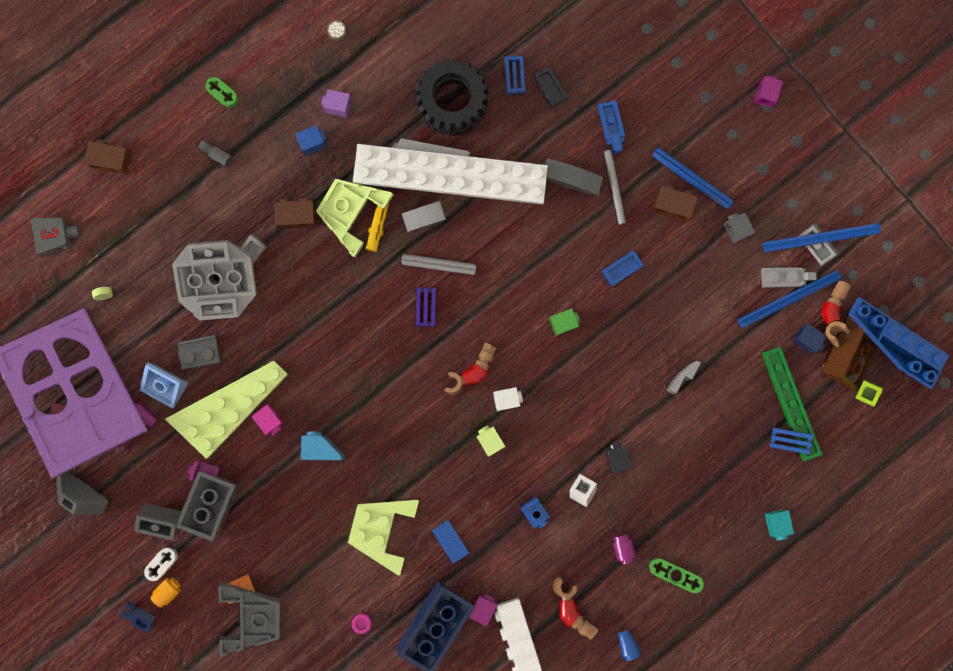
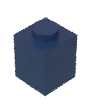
[792,324,827,354]

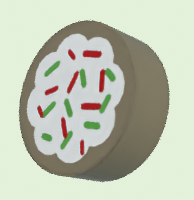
[327,21,346,41]

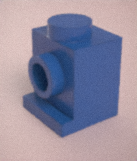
[520,497,550,529]

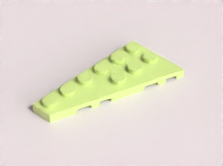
[165,361,289,459]

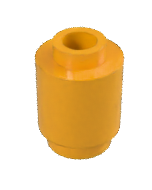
[151,578,181,608]

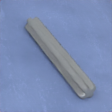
[401,254,476,275]

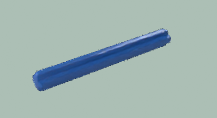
[653,148,733,209]

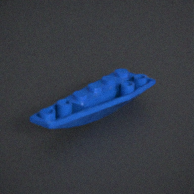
[849,297,949,389]

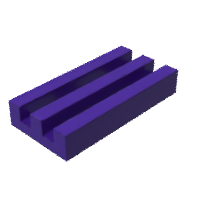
[416,288,436,327]

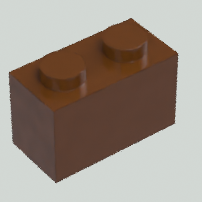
[84,140,132,175]
[652,185,698,222]
[274,198,316,229]

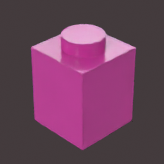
[251,405,284,436]

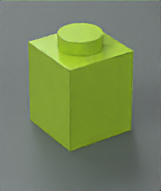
[856,379,883,406]

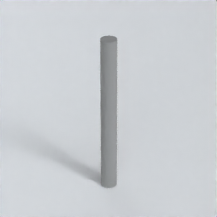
[604,150,626,225]

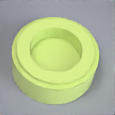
[92,287,113,300]

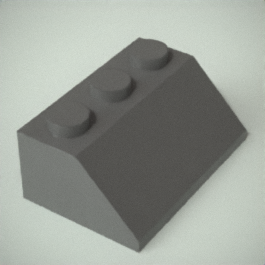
[176,471,240,542]

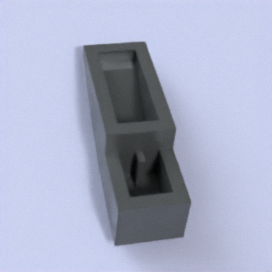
[545,158,604,196]

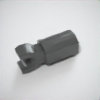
[198,141,232,167]

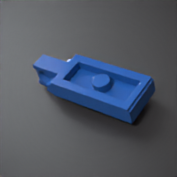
[597,100,625,155]

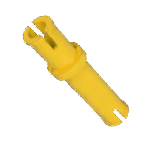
[365,203,389,252]

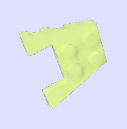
[316,179,394,257]
[348,500,419,575]

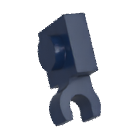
[120,602,156,633]

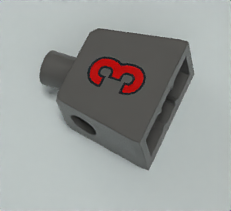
[31,218,81,257]

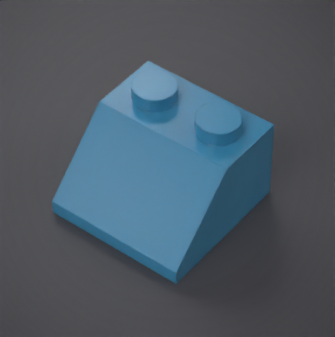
[301,432,345,460]

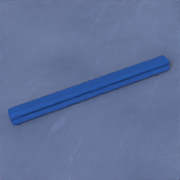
[763,223,881,252]
[738,270,842,328]

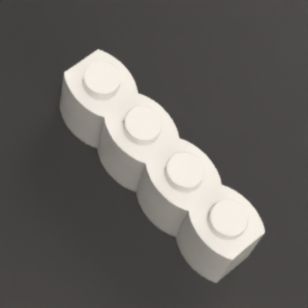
[494,598,542,671]

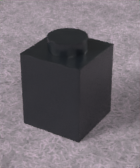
[605,443,631,473]

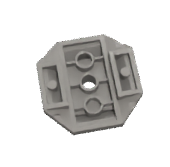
[172,240,257,320]

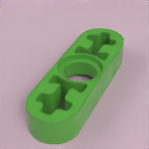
[649,558,704,593]

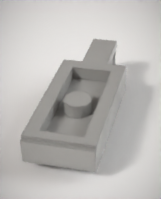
[761,268,817,288]

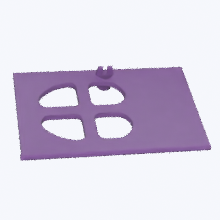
[0,308,148,479]

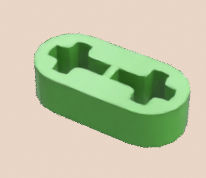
[206,77,238,108]

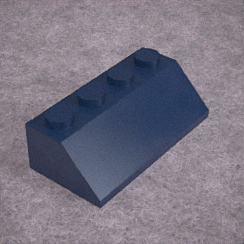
[395,581,475,671]

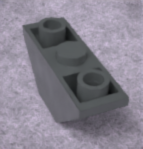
[56,471,109,515]

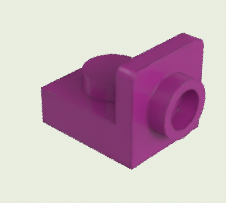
[188,461,221,481]

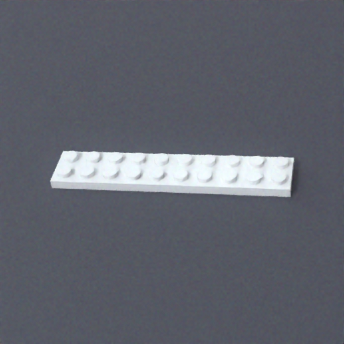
[353,144,548,204]

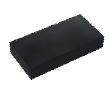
[533,66,568,108]

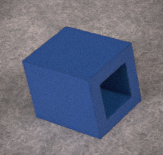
[295,126,327,156]

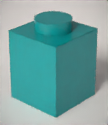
[765,509,794,540]

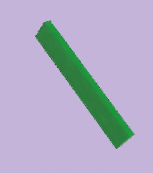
[761,346,822,461]

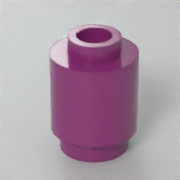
[613,534,636,564]

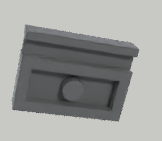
[177,335,221,370]

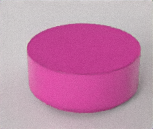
[352,613,372,634]

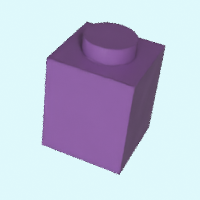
[321,89,351,118]

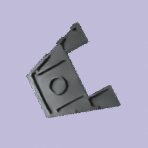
[218,582,280,656]

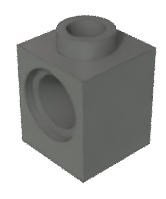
[724,212,755,244]

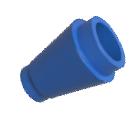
[618,630,641,661]

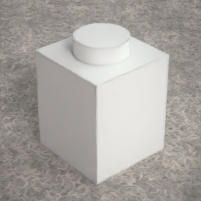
[493,387,523,411]
[570,474,597,507]

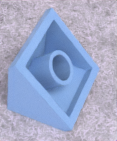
[140,363,189,408]

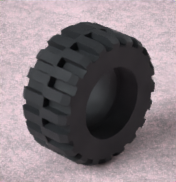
[416,59,488,136]

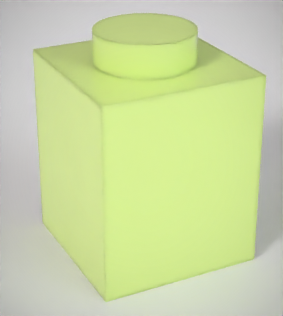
[477,425,505,457]

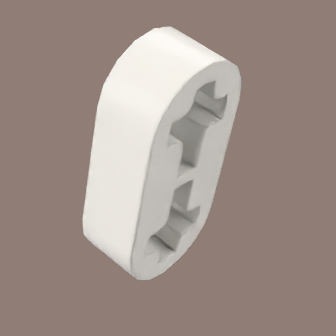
[144,547,178,581]

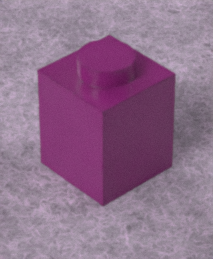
[754,76,783,108]
[469,593,497,627]

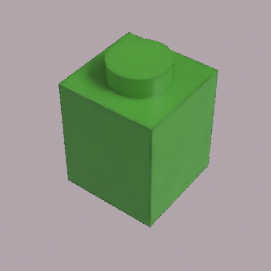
[549,308,580,336]

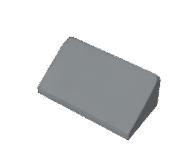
[799,223,838,266]

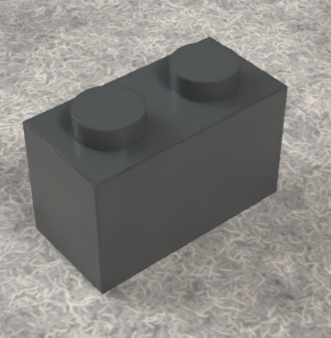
[134,503,182,540]

